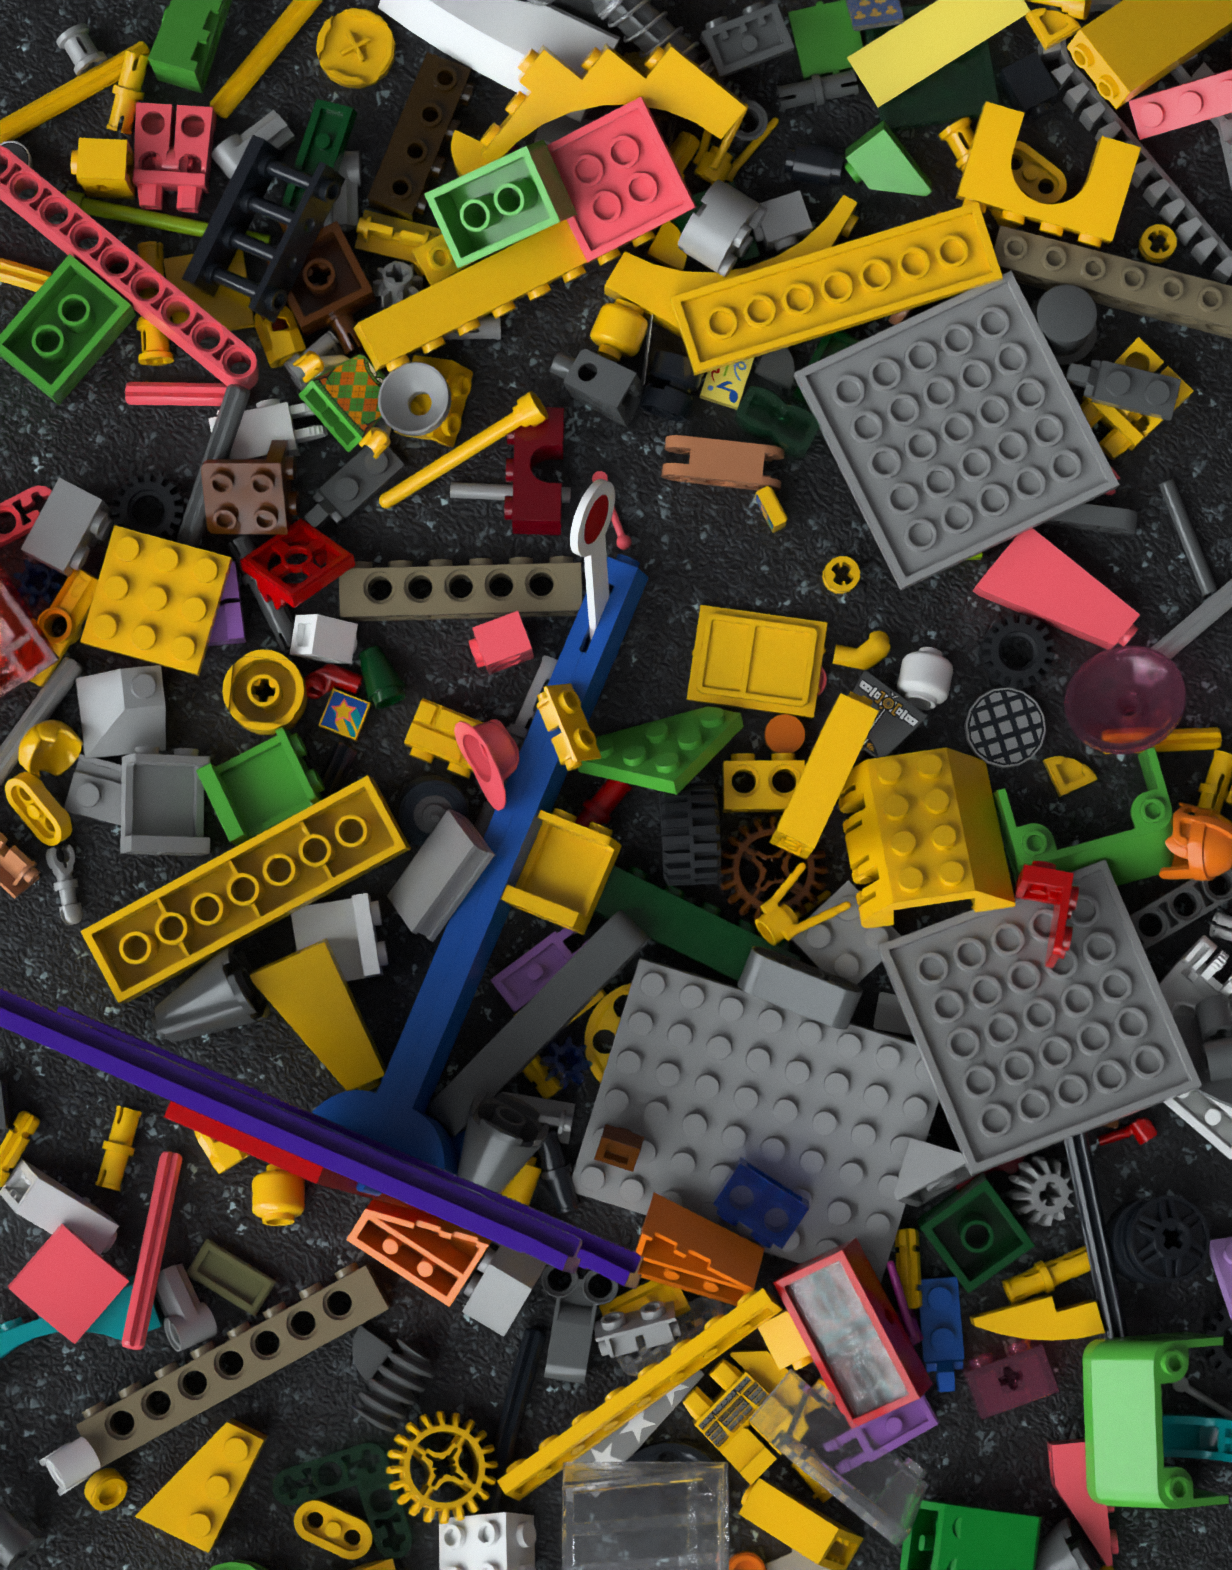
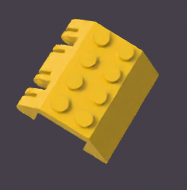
[838,747,1015,928]

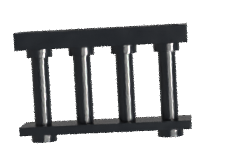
[182,135,345,323]

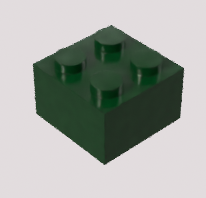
[917,1172,1035,1293]

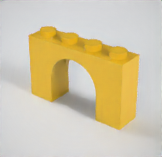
[955,101,1141,248]

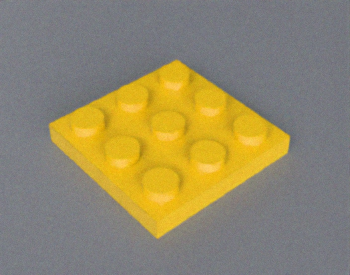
[80,525,233,676]

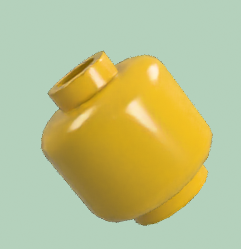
[590,299,649,362]
[252,1164,305,1226]

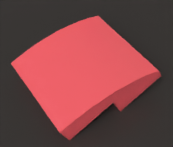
[8,1223,129,1344]

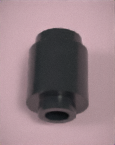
[784,140,844,187]

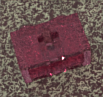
[962,1339,1059,1419]

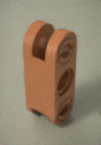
[661,435,785,491]

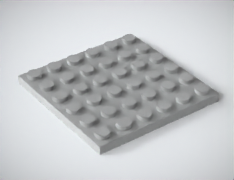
[794,271,1120,591]
[878,860,1202,1176]

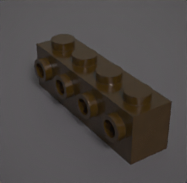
[367,52,477,222]

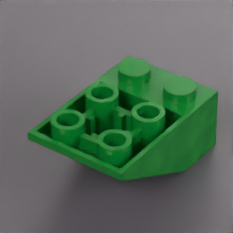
[900,1498,1042,1570]

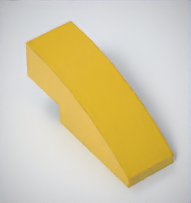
[969,1294,1105,1341]

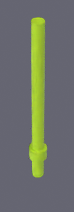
[34,190,271,244]

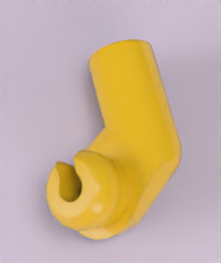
[832,631,890,670]

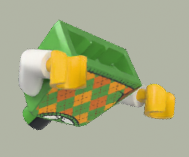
[293,351,391,459]

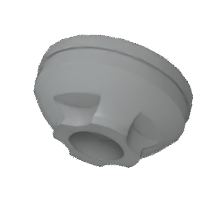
[378,362,452,436]

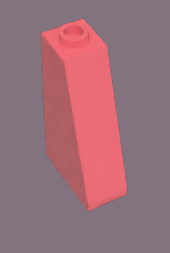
[973,528,1140,651]

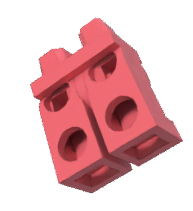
[133,102,217,213]

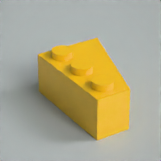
[134,1418,268,1553]

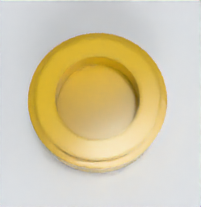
[84,1468,128,1511]

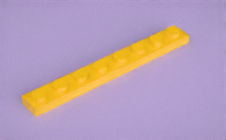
[497,1288,783,1501]

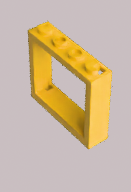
[769,691,879,860]

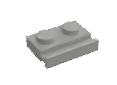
[64,754,122,826]

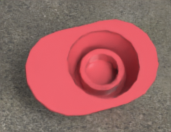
[454,719,519,811]

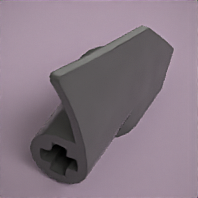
[1173,995,1232,1108]

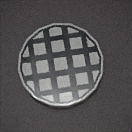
[964,688,1046,769]

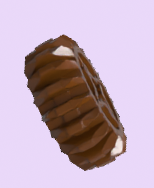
[720,816,828,922]

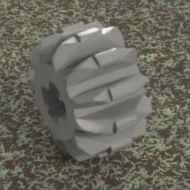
[1005,1156,1075,1226]

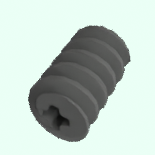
[351,1338,436,1432]

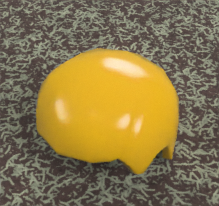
[18,720,83,778]

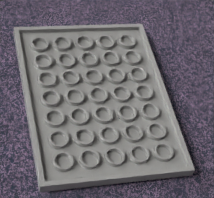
[572,957,939,1284]

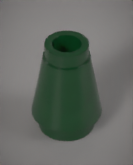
[358,646,406,709]

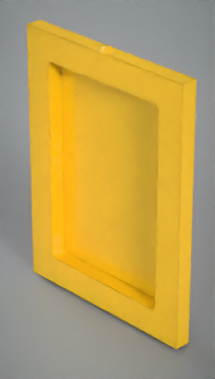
[686,605,828,718]

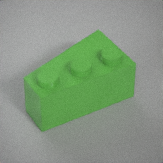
[148,0,232,94]

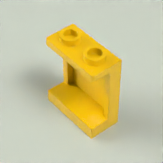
[501,808,622,935]

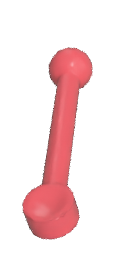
[592,471,632,550]

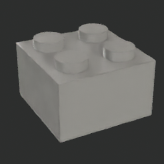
[789,880,901,985]

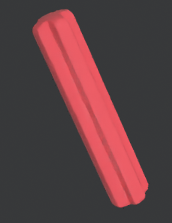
[125,382,227,406]

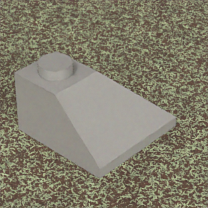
[76,665,166,759]

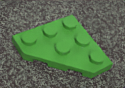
[578,706,744,795]

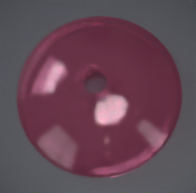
[1064,646,1186,754]

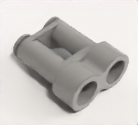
[284,331,345,391]

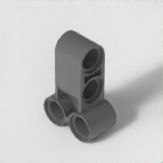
[541,1264,618,1384]

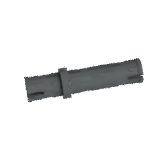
[227,534,295,652]

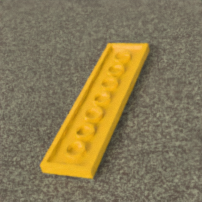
[670,202,1003,376]

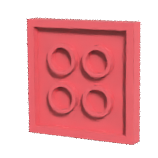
[547,97,697,262]

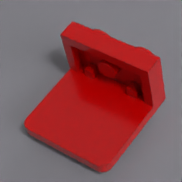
[1014,861,1079,968]

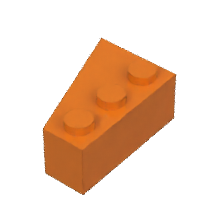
[635,1192,765,1306]

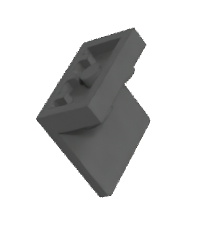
[697,1,794,79]

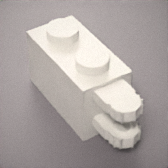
[208,399,328,459]

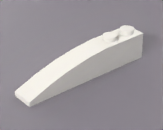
[378,0,621,122]

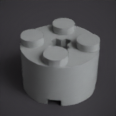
[677,179,768,277]

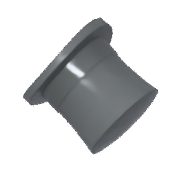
[1030,284,1097,366]

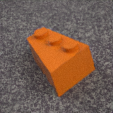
[346,1199,492,1307]

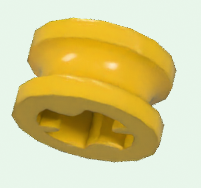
[1139,224,1177,264]
[822,556,860,594]

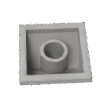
[893,1138,981,1207]

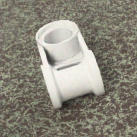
[39,1437,101,1496]

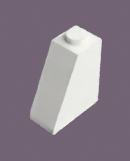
[0,1159,119,1255]

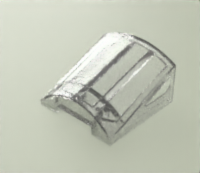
[562,1462,729,1570]

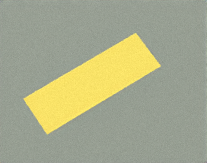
[847,0,1031,108]

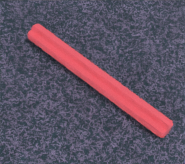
[121,1151,183,1350]

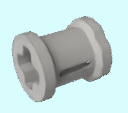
[56,23,107,76]

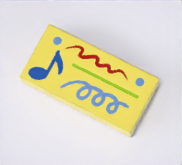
[700,357,755,410]

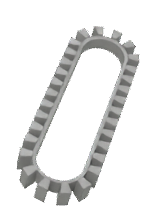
[1037,0,1232,284]

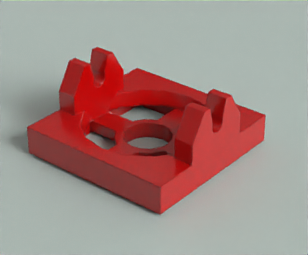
[240,518,355,610]

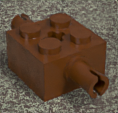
[267,221,376,357]

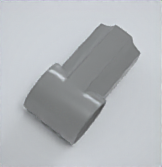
[211,110,295,180]
[324,151,361,232]
[155,1263,217,1352]

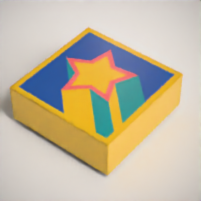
[755,485,788,533]
[318,688,371,741]

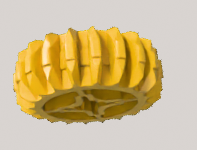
[386,1411,498,1524]

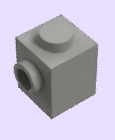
[752,190,813,253]

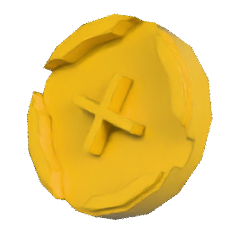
[316,8,396,89]

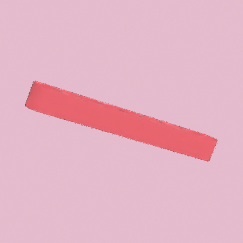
[0,145,259,390]

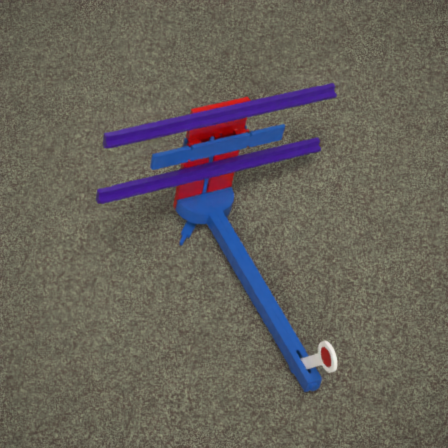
[0,479,649,1289]

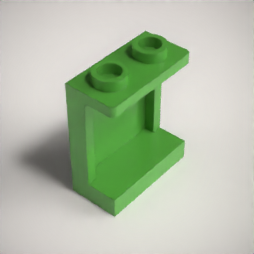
[196,727,325,846]

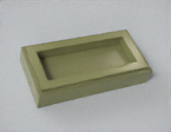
[186,1238,277,1316]

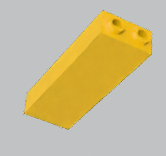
[1067,0,1232,109]

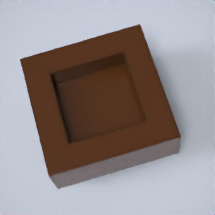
[594,1124,645,1172]

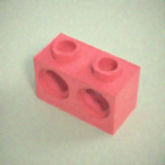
[468,611,534,675]

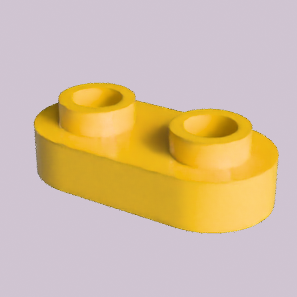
[1012,141,1067,204]
[5,772,72,846]
[294,1499,373,1560]

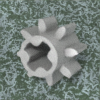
[373,261,423,308]

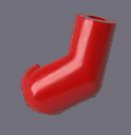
[304,663,363,699]

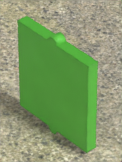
[788,0,863,80]

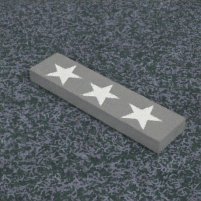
[565,1349,705,1497]

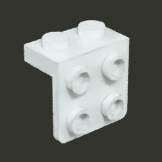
[291,893,388,981]
[439,1512,536,1570]

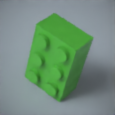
[424,139,577,268]
[0,254,137,405]

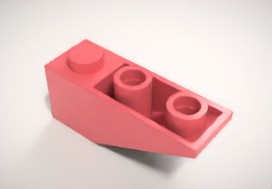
[1047,1438,1119,1566]

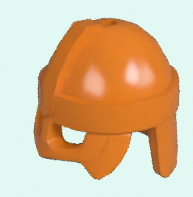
[1159,802,1232,881]

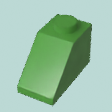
[844,120,932,196]

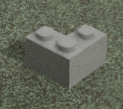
[21,478,114,577]
[462,1241,547,1337]

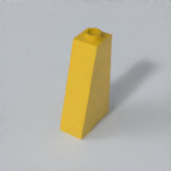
[250,938,387,1091]

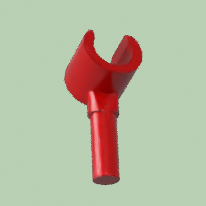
[1097,1117,1157,1146]

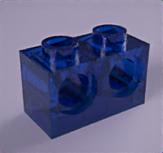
[713,1157,809,1249]

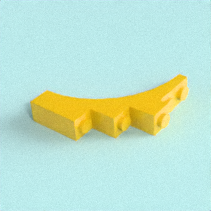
[480,42,747,163]
[604,195,859,339]

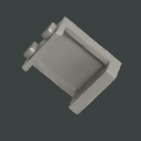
[120,747,210,856]

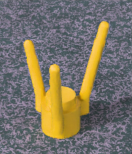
[693,103,779,184]
[755,863,851,946]

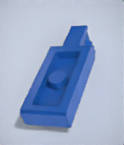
[918,1276,964,1392]

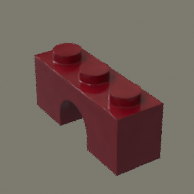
[504,407,564,535]

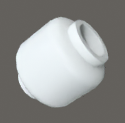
[897,647,953,710]

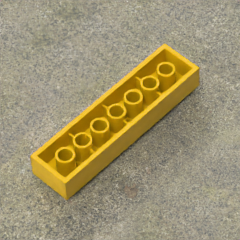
[80,775,411,1003]

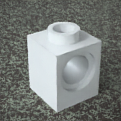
[290,614,358,664]

